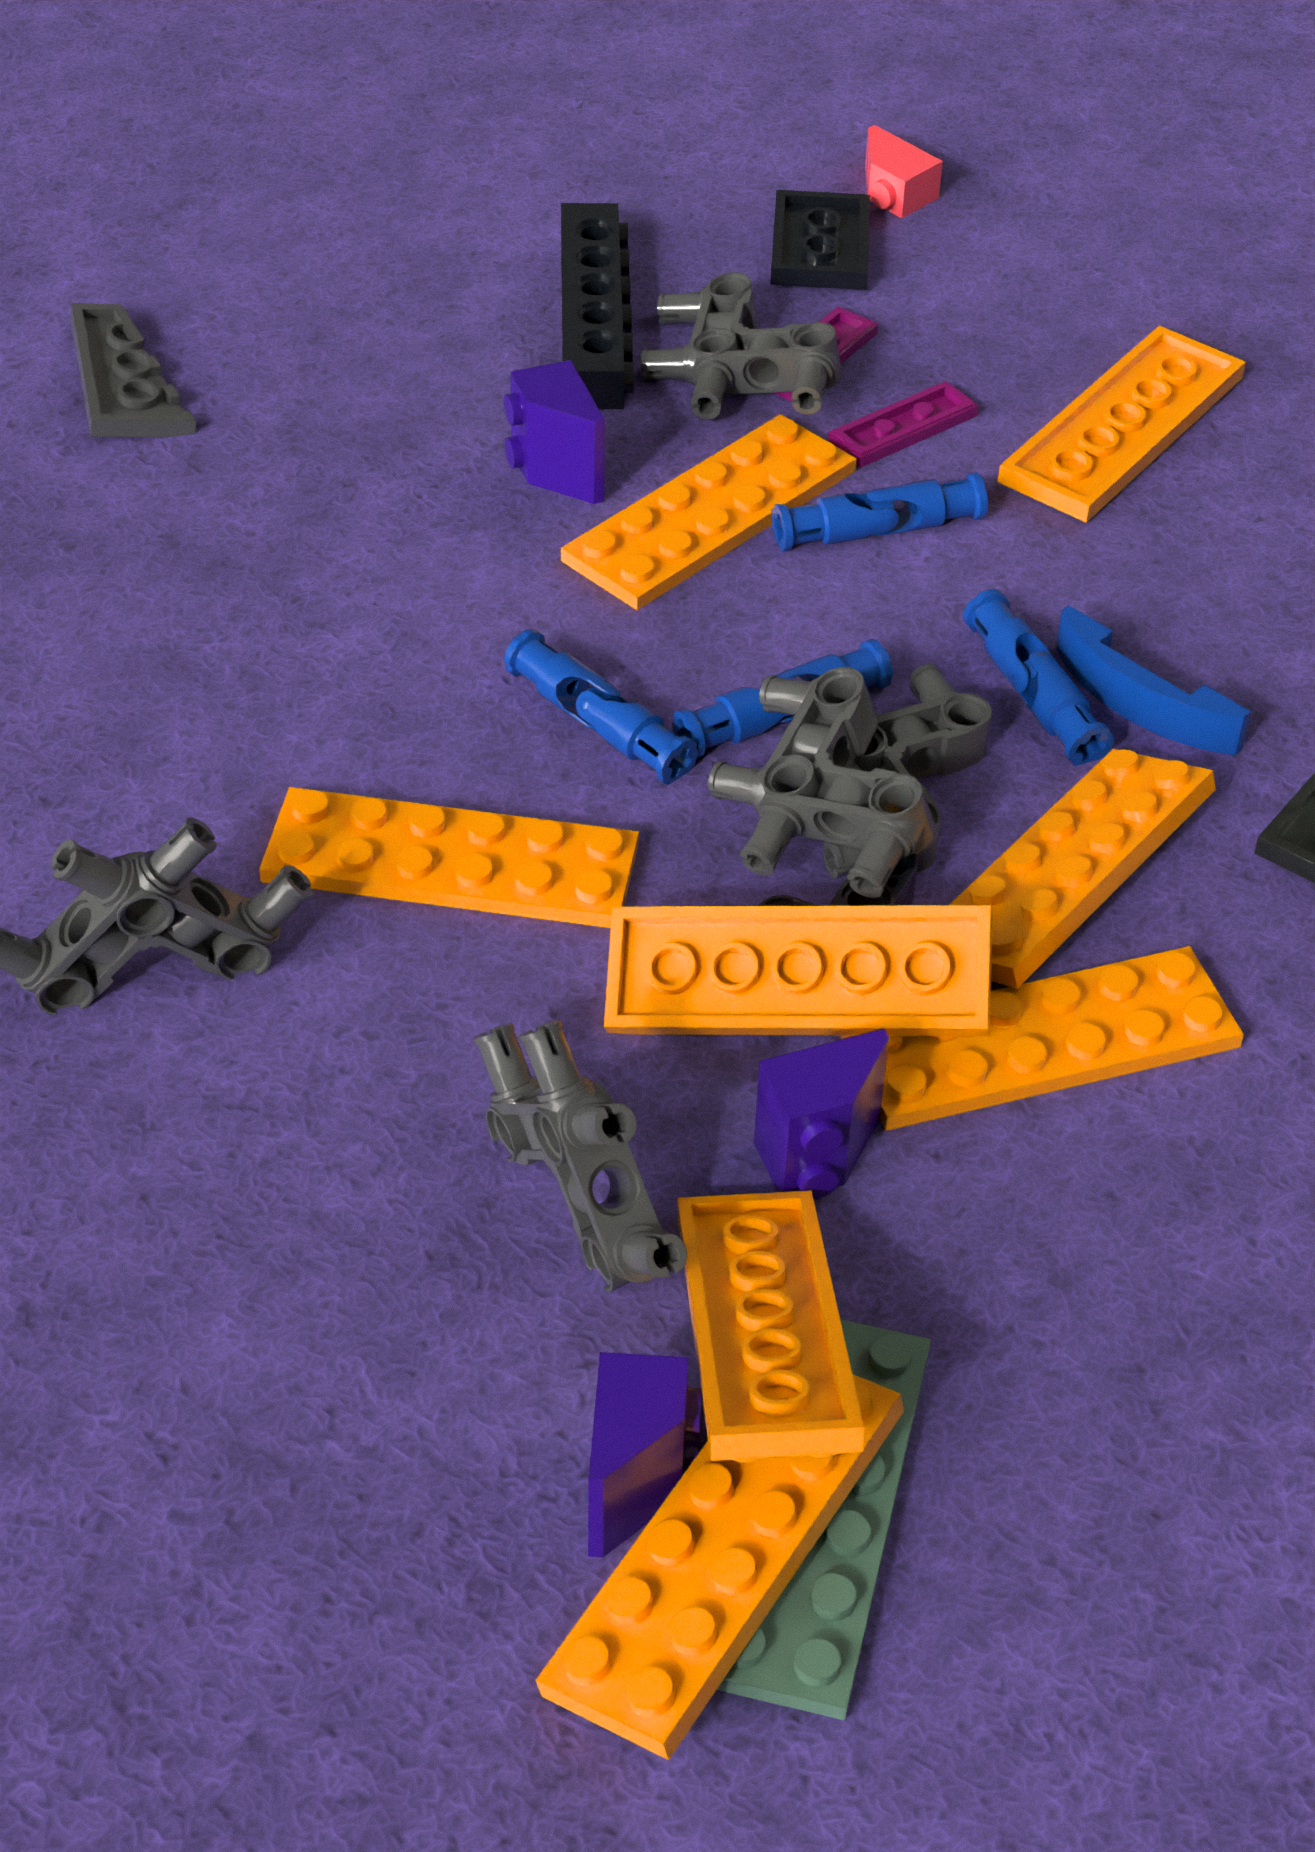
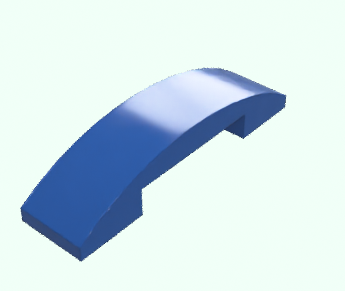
[1056,605,1251,755]

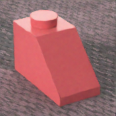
[865,125,943,218]

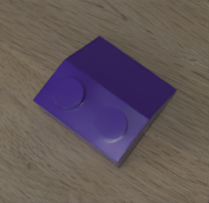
[504,360,605,504]
[754,1028,889,1200]
[588,1352,702,1557]

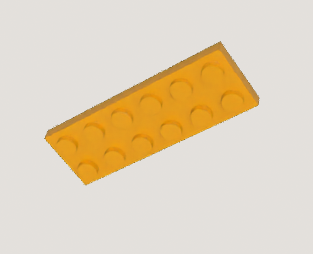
[997,325,1246,523]
[561,414,857,610]
[949,749,1216,989]
[259,787,639,928]
[604,905,993,1036]
[841,946,1244,1131]
[677,1190,864,1462]
[535,1374,904,1760]

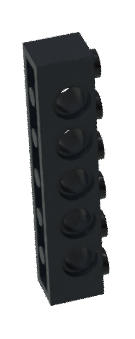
[561,203,634,409]

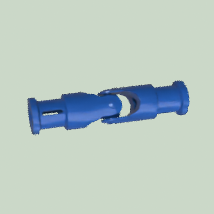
[771,472,988,552]
[963,589,1114,766]
[504,629,698,785]
[672,639,893,758]

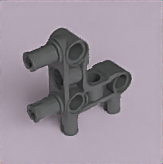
[640,272,842,420]
[823,664,992,879]
[708,667,936,898]
[0,817,313,1015]
[473,1020,687,1293]

